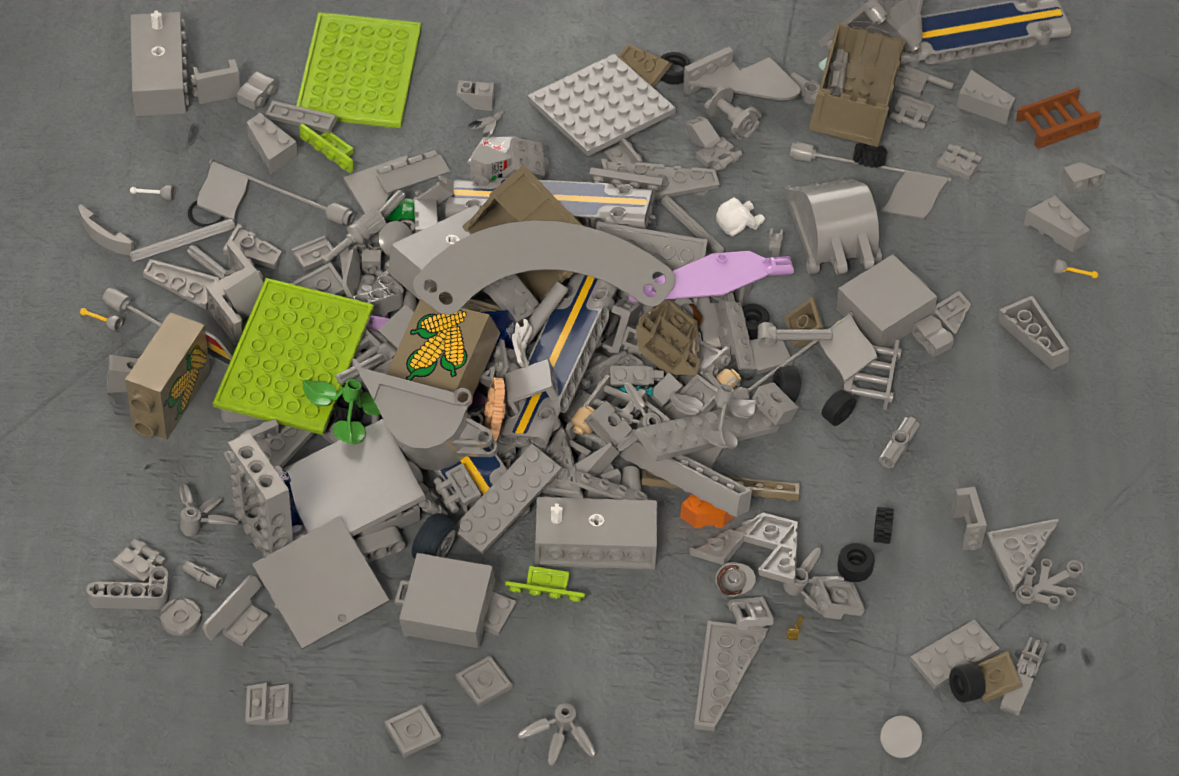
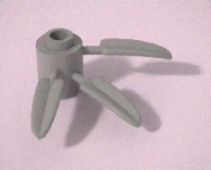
[615,382,661,452]
[179,484,239,536]
[784,548,844,615]
[518,703,595,766]

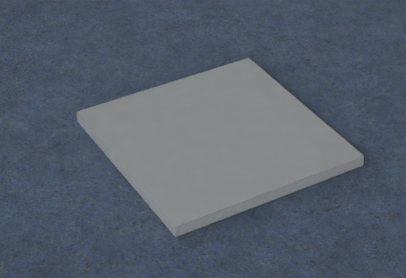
[279,419,426,537]

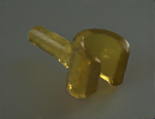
[787,616,803,640]

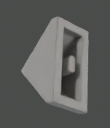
[652,373,684,407]

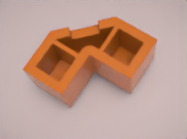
[680,494,734,528]

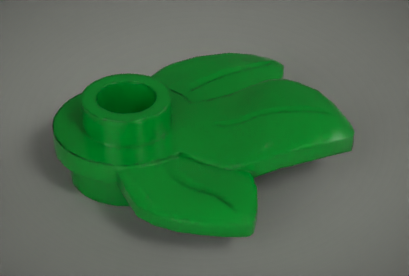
[385,199,415,222]

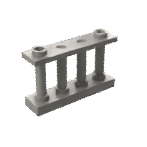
[589,167,663,226]
[843,339,902,410]
[566,374,647,448]

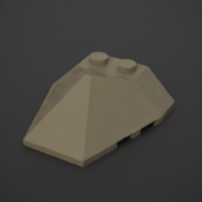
[636,299,701,375]

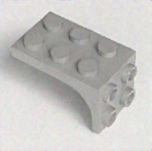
[470,274,540,326]
[644,374,718,423]

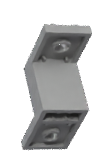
[206,241,263,347]

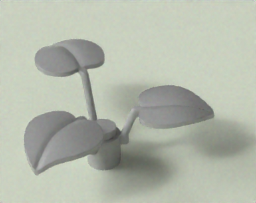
[670,384,756,449]

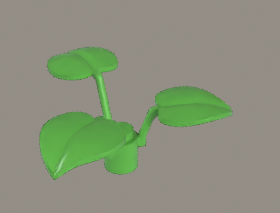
[303,379,381,444]

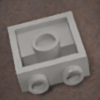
[810,578,865,620]

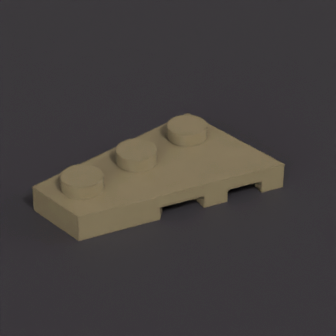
[618,44,673,88]

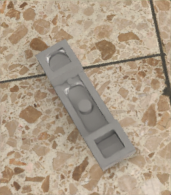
[78,204,134,255]

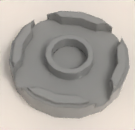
[160,598,201,636]

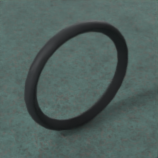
[188,200,225,227]

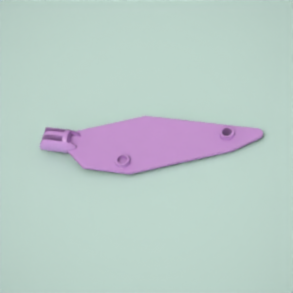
[629,251,794,302]

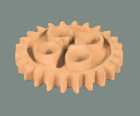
[484,377,506,441]

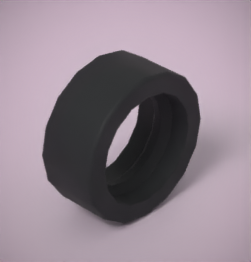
[660,52,691,85]

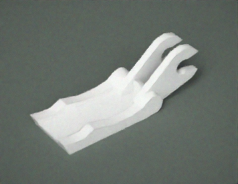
[512,319,533,368]

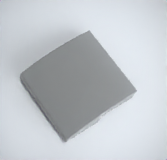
[223,269,264,320]
[245,683,292,725]

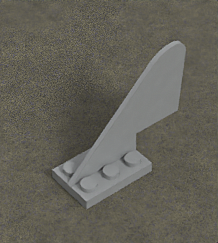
[684,47,800,100]

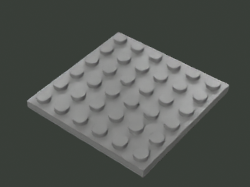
[527,54,676,156]

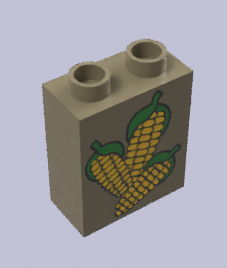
[386,299,500,402]
[125,312,210,440]

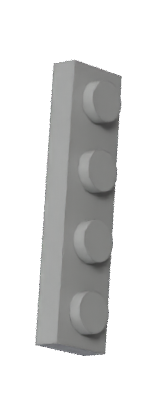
[265,101,337,134]

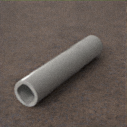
[512,281,568,350]

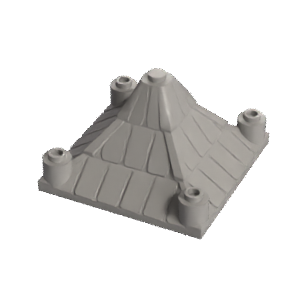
[818,0,923,52]

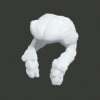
[716,197,765,237]

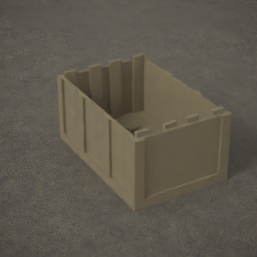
[809,23,906,147]
[462,165,581,303]

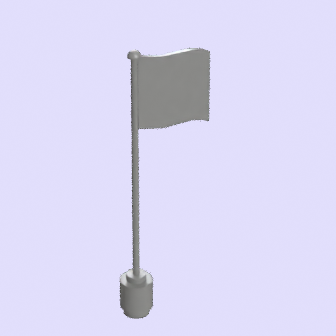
[790,142,952,220]
[197,159,354,226]
[732,311,877,400]

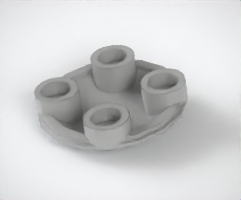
[377,221,412,257]

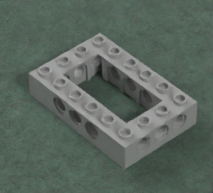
[227,432,293,558]

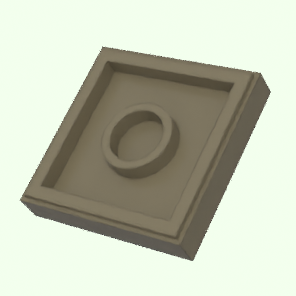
[977,651,1023,703]

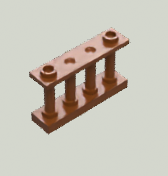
[1016,87,1101,149]

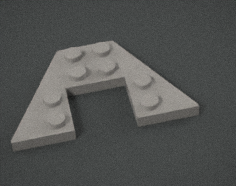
[689,512,798,585]

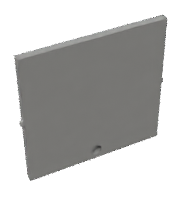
[252,517,389,649]

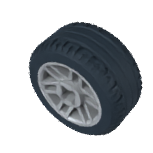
[411,513,458,559]

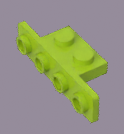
[299,123,353,173]
[505,566,586,602]

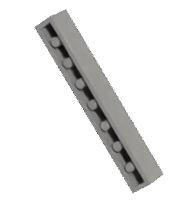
[618,439,752,517]

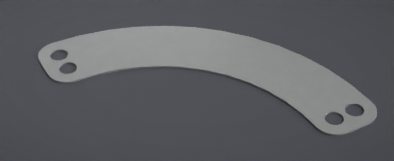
[413,220,675,315]

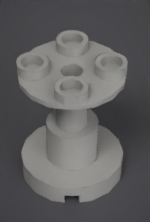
[704,86,762,140]

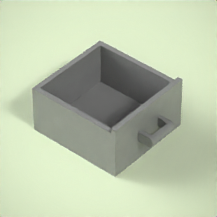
[836,254,937,348]
[395,553,495,648]

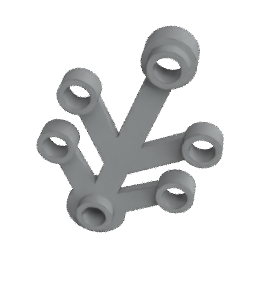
[1016,558,1083,609]

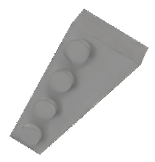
[999,296,1069,370]

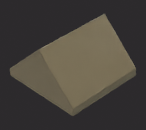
[784,297,823,347]

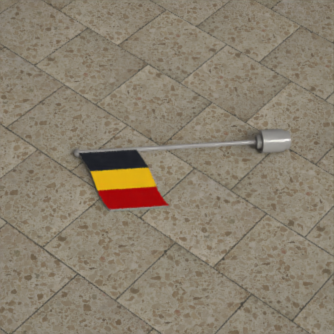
[103,288,232,366]

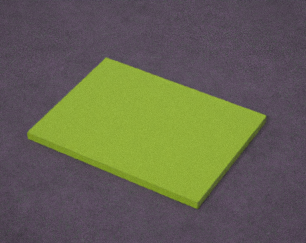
[296,12,421,128]
[212,278,374,435]

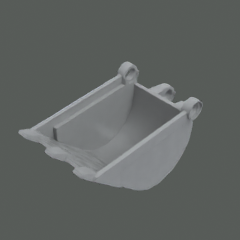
[783,177,882,275]
[352,359,498,470]

